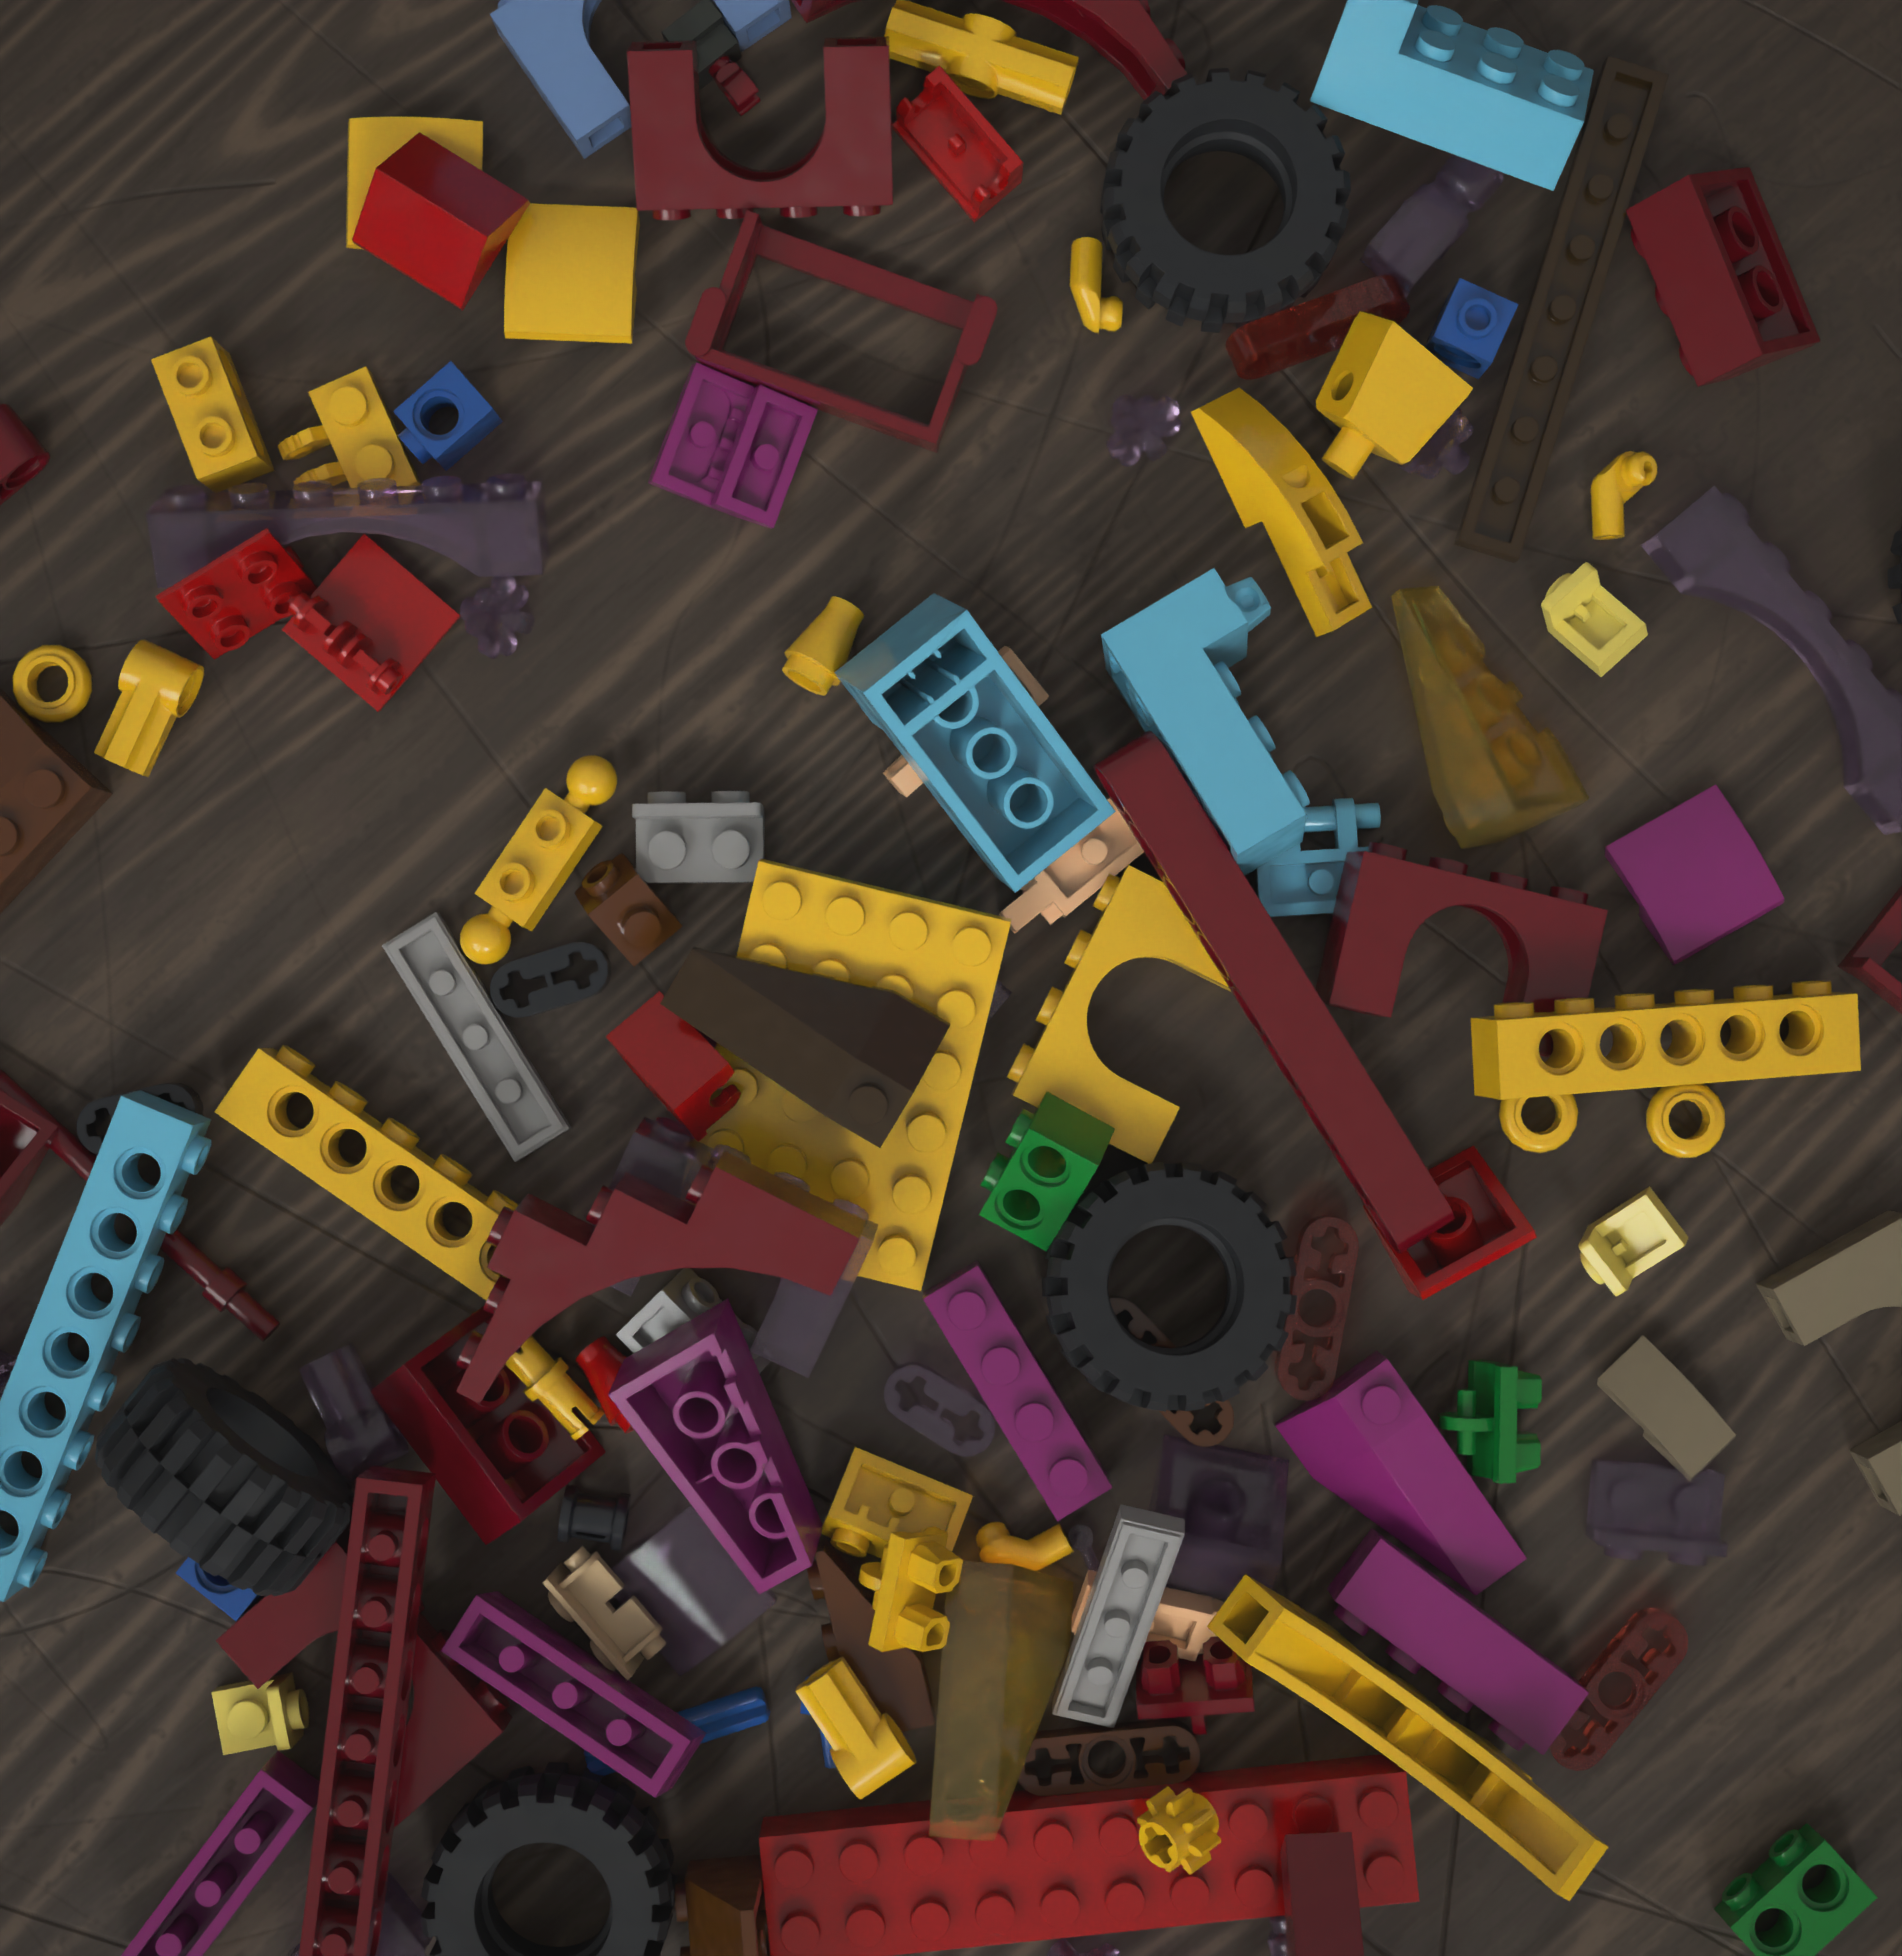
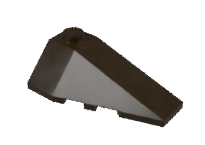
[660,947,950,1148]

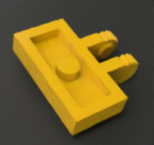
[277,366,422,512]

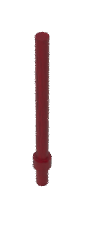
[0,1068,280,1342]

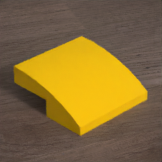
[346,116,483,250]
[504,203,640,344]

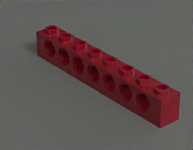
[299,1466,436,1956]

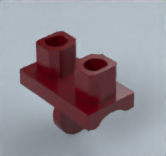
[1136,1636,1255,1735]

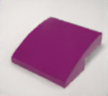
[648,362,818,529]
[1605,784,1785,966]

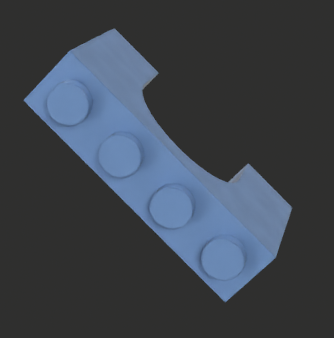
[490,0,792,159]

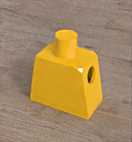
[1316,311,1473,480]

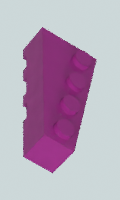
[608,1298,823,1595]

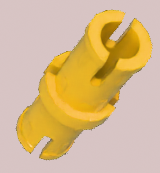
[505,1335,604,1440]

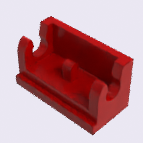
[892,65,1024,223]
[605,991,741,1142]

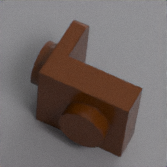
[575,853,683,966]

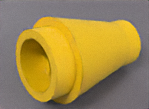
[782,596,864,696]

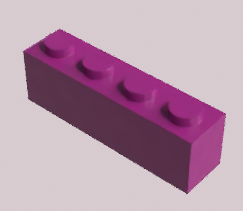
[923,1260,1113,1521]
[1327,1528,1589,1755]
[441,1591,706,1798]
[121,1751,320,1956]

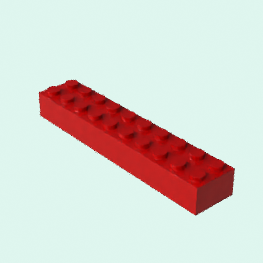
[759,1754,1420,1956]

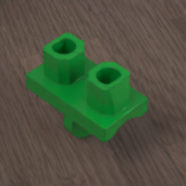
[1438,1359,1542,1484]

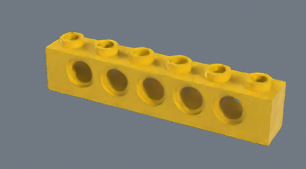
[1471,980,1861,1100]
[214,1045,542,1327]

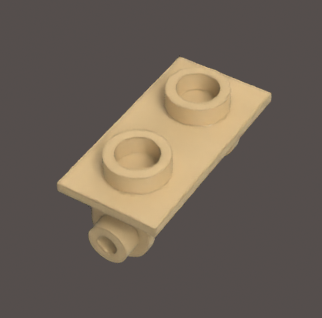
[543,1546,667,1681]

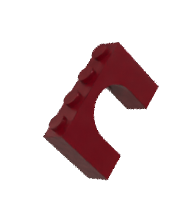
[627,36,894,220]
[1315,842,1608,1057]
[215,1528,512,1828]

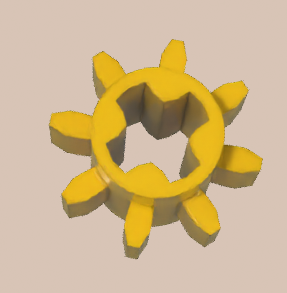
[1137,1786,1221,1875]

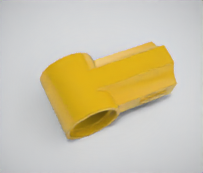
[94,639,204,777]
[796,1656,917,1800]

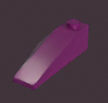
[1274,1350,1527,1596]

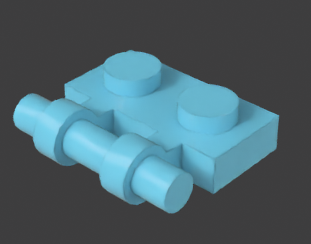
[1254,798,1381,917]

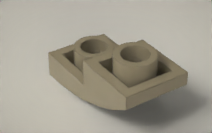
[1597,1335,1736,1481]

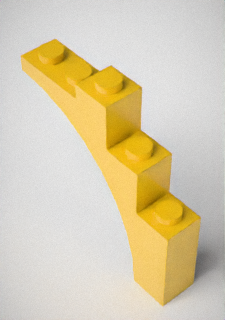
[1207,1574,1609,1901]

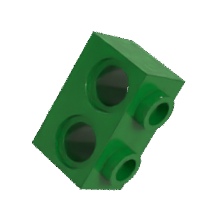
[979,1092,1115,1252]
[1714,1823,1878,1956]

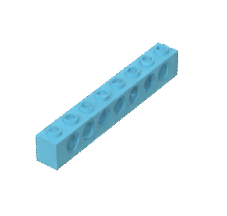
[0,1090,211,1602]

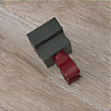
[662,0,761,116]

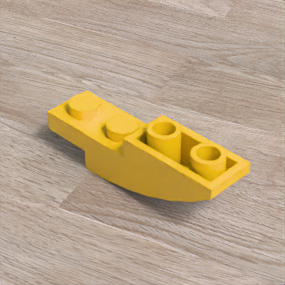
[1191,387,1372,637]

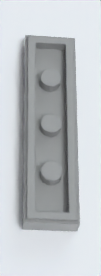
[382,912,572,1162]
[1052,1504,1185,1728]

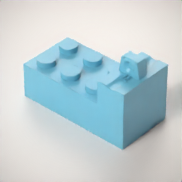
[1310,0,1594,191]
[1101,568,1310,876]
[834,593,1116,893]

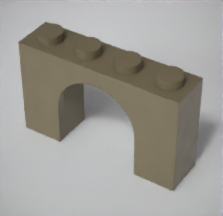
[1756,1210,1902,1516]

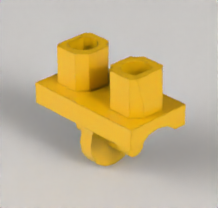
[858,1526,963,1652]

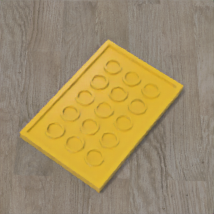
[681,858,1011,1291]

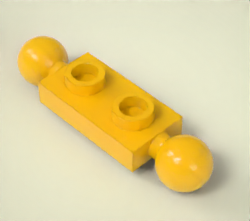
[460,755,617,965]

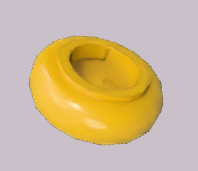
[13,645,92,723]
[1646,1084,1725,1158]
[1499,1094,1578,1153]

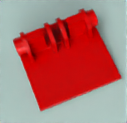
[155,528,318,660]
[282,534,461,712]

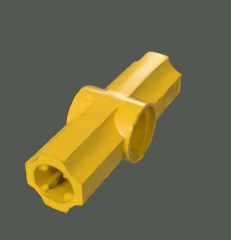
[884,0,1079,115]

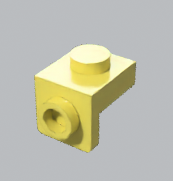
[1541,562,1648,677]
[1578,1186,1689,1296]

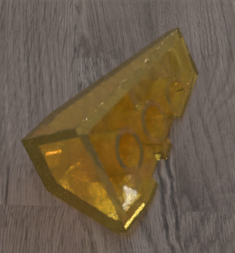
[1391,586,1590,849]
[929,1561,1073,1841]

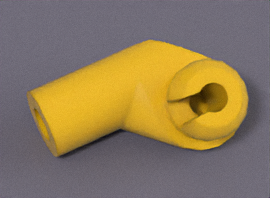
[1590,451,1657,540]

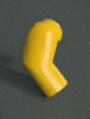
[1069,237,1123,334]
[976,1522,1074,1576]

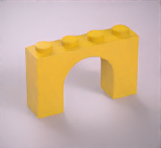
[1007,865,1231,1164]

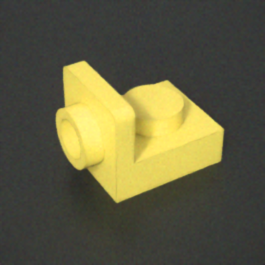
[211,1672,309,1755]

